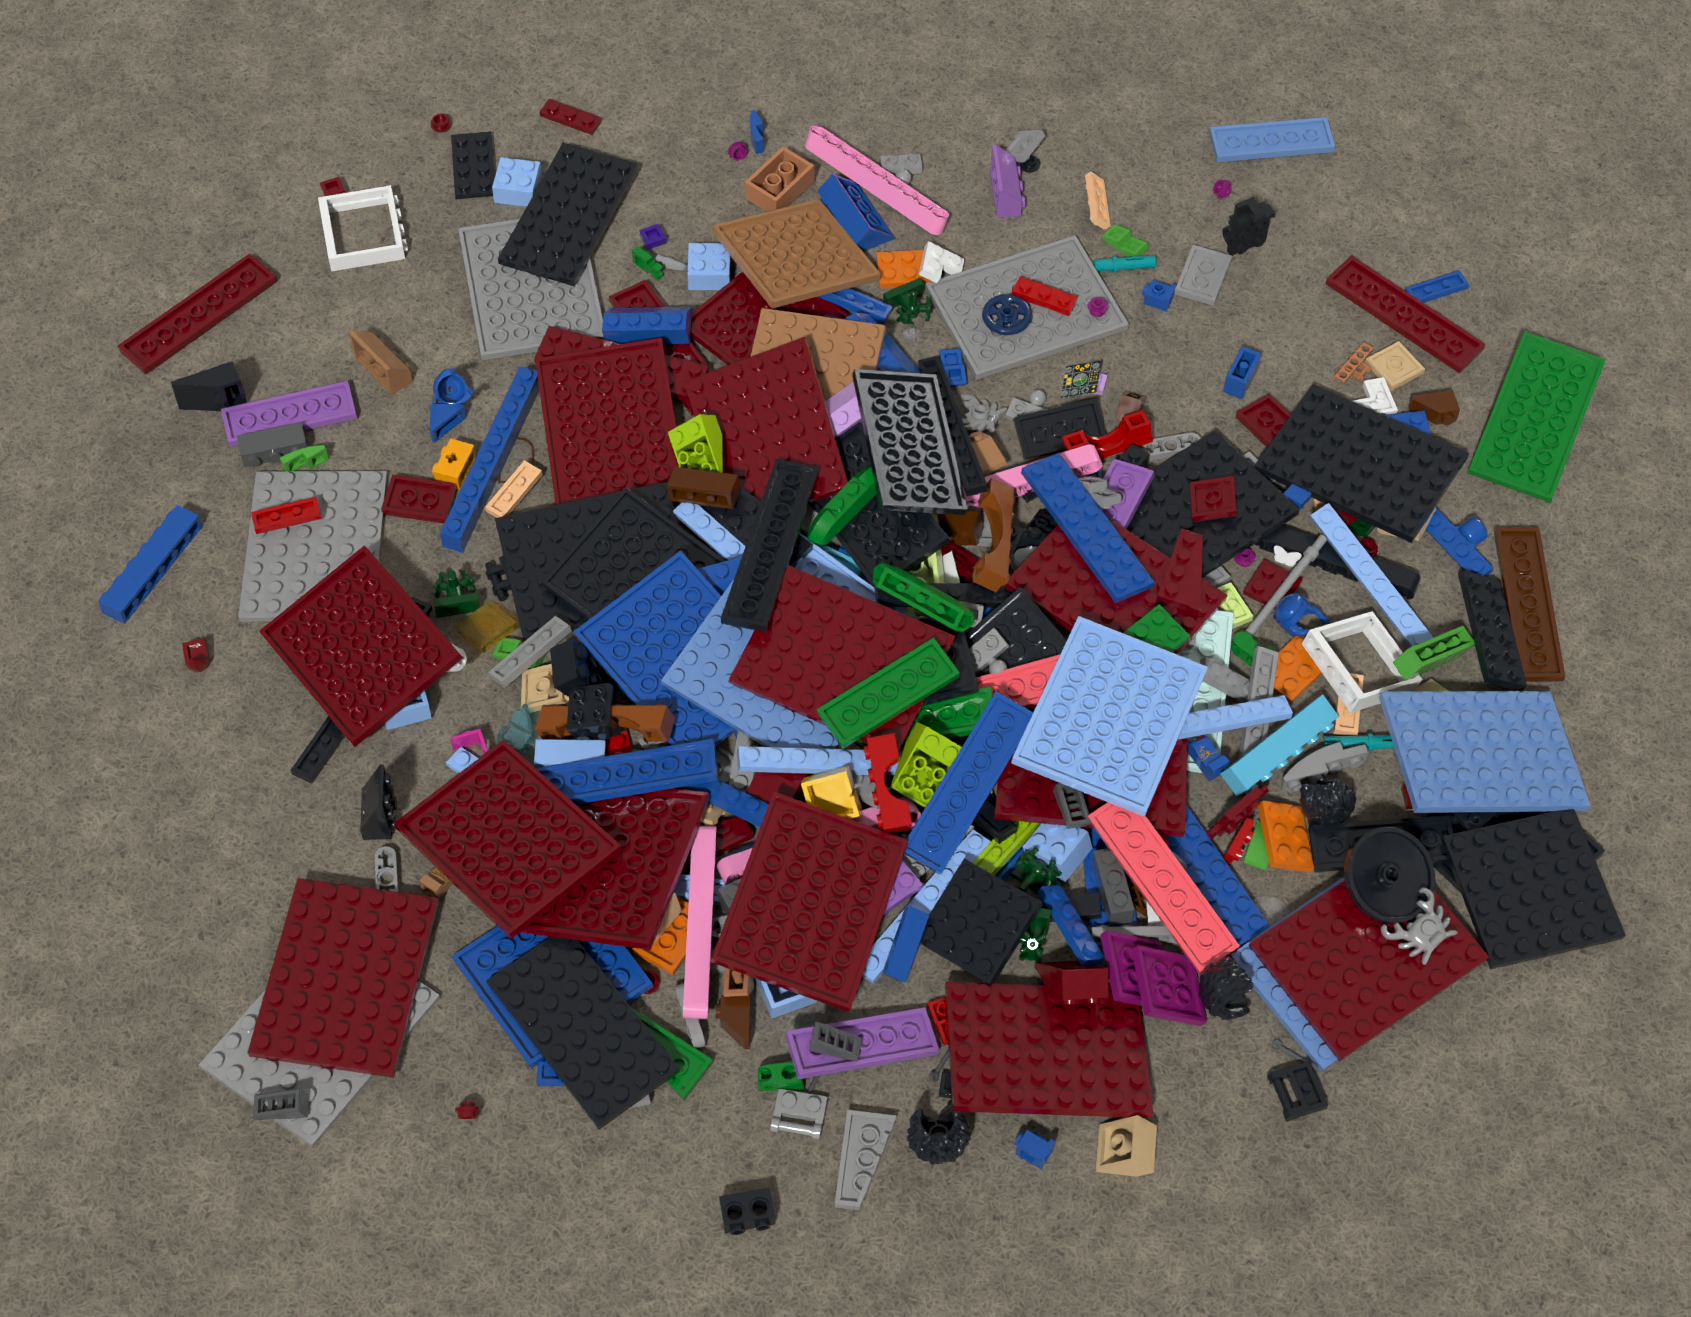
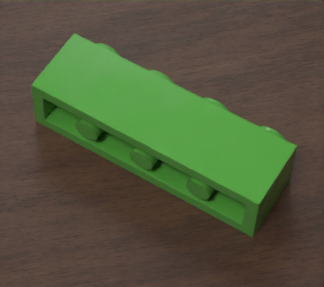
[1393,626,1475,681]

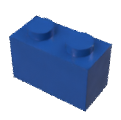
[1223,346,1262,399]

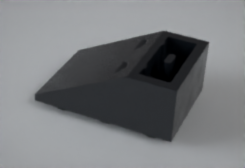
[171,361,247,411]
[1017,509,1058,549]
[550,638,616,704]
[360,764,397,840]

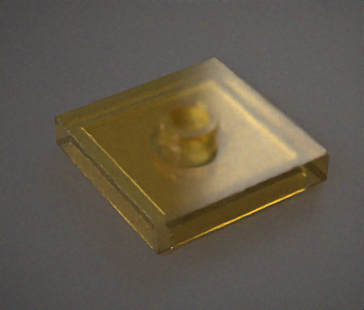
[455,601,518,653]

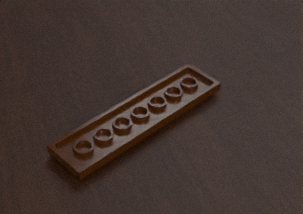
[1494,527,1566,682]

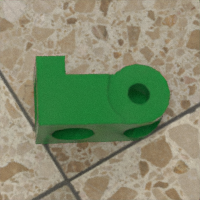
[1231,631,1276,667]
[757,1062,805,1091]

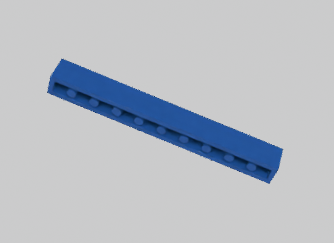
[440,366,540,553]

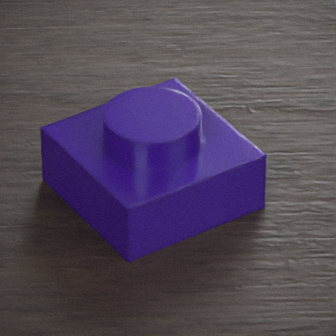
[639,224,667,250]

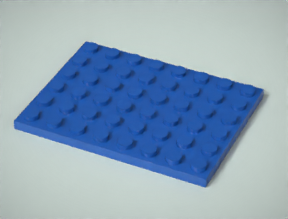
[573,551,736,746]

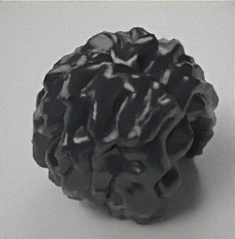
[1299,777,1356,826]
[1198,957,1254,1020]
[907,1104,971,1165]

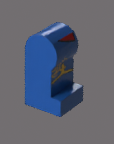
[1187,735,1230,782]

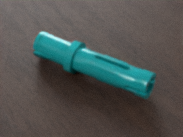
[1093,255,1156,273]
[1323,733,1394,751]

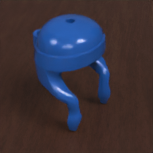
[432,368,474,404]
[1273,593,1331,637]

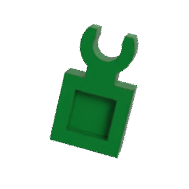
[632,246,663,280]

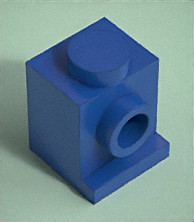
[1142,279,1176,312]
[1014,1130,1055,1169]

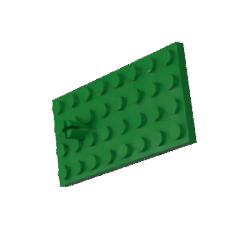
[1468,331,1606,503]

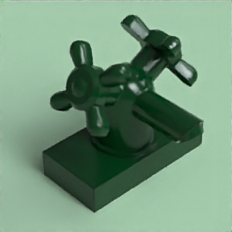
[883,278,932,328]
[433,568,481,618]
[1011,848,1063,895]
[1019,908,1051,963]

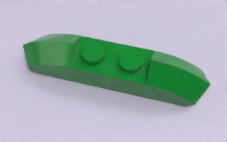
[807,465,877,545]
[873,563,975,632]

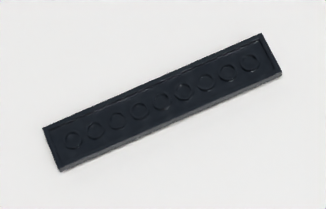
[721,459,819,632]

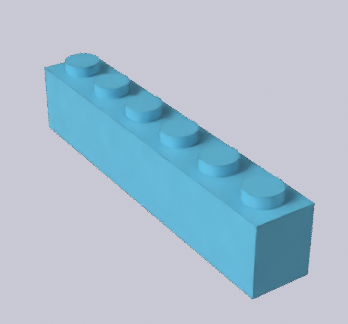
[1220,694,1339,796]

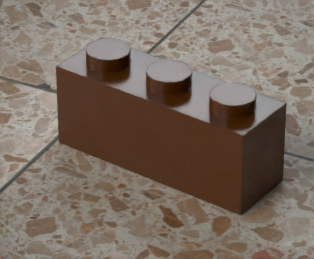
[667,467,741,509]

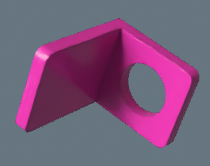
[450,729,488,754]

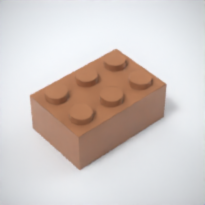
[744,146,814,212]

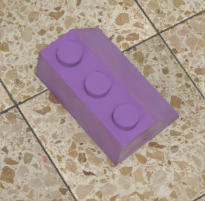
[990,145,1025,217]

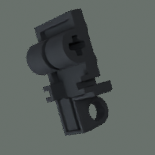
[1222,197,1276,256]

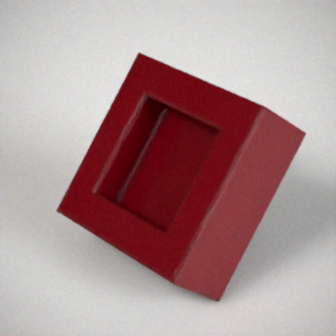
[320,177,346,196]

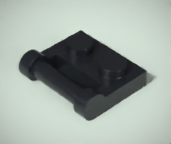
[1267,1061,1328,1122]

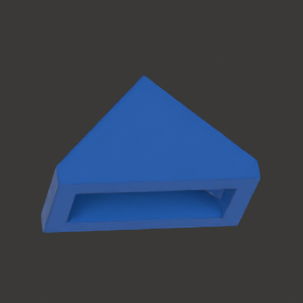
[429,404,466,443]

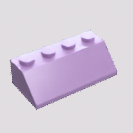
[825,382,863,438]

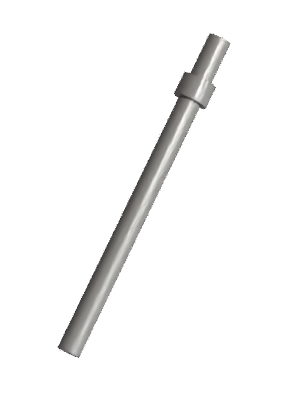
[1245,535,1327,636]

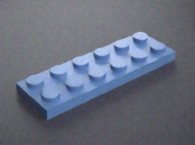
[1209,117,1335,162]

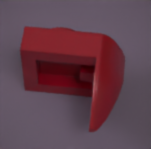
[182,638,210,672]

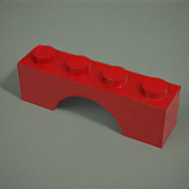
[1062,410,1153,459]
[863,733,913,834]

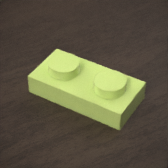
[1218,582,1253,629]

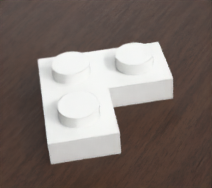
[919,241,964,283]
[1353,377,1398,415]

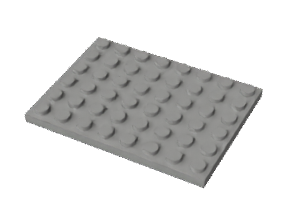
[458,219,604,360]
[925,235,1129,380]
[238,471,388,622]
[199,981,440,1148]

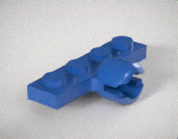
[1425,508,1493,576]

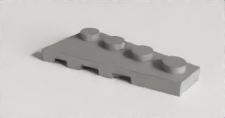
[835,1110,897,1211]

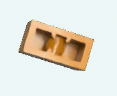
[432,438,476,490]

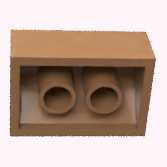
[349,330,412,395]
[969,431,1007,475]

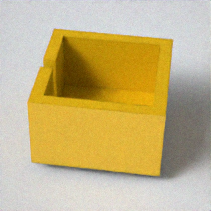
[801,765,862,819]

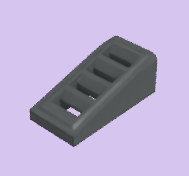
[1053,783,1091,829]
[809,1022,861,1062]
[253,1088,309,1120]

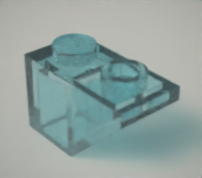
[497,704,535,757]

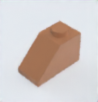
[723,968,754,997]

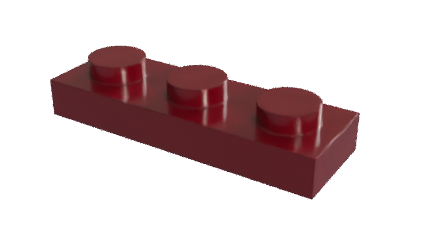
[539,99,602,135]

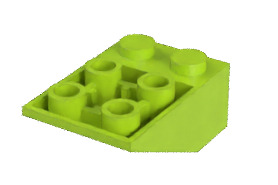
[668,414,723,473]
[891,722,962,808]

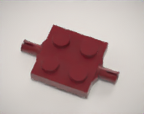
[1206,784,1269,839]

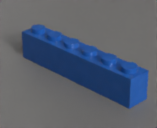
[98,505,203,624]

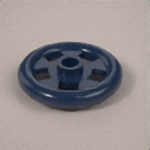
[982,294,1032,335]

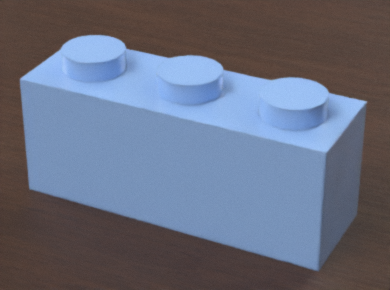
[534,739,607,768]

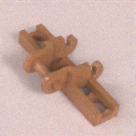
[1334,342,1374,385]

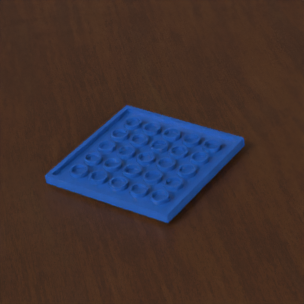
[451,926,653,1069]

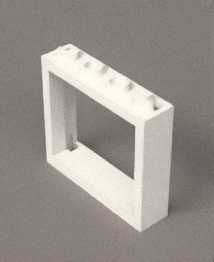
[318,185,408,272]
[1302,611,1422,713]

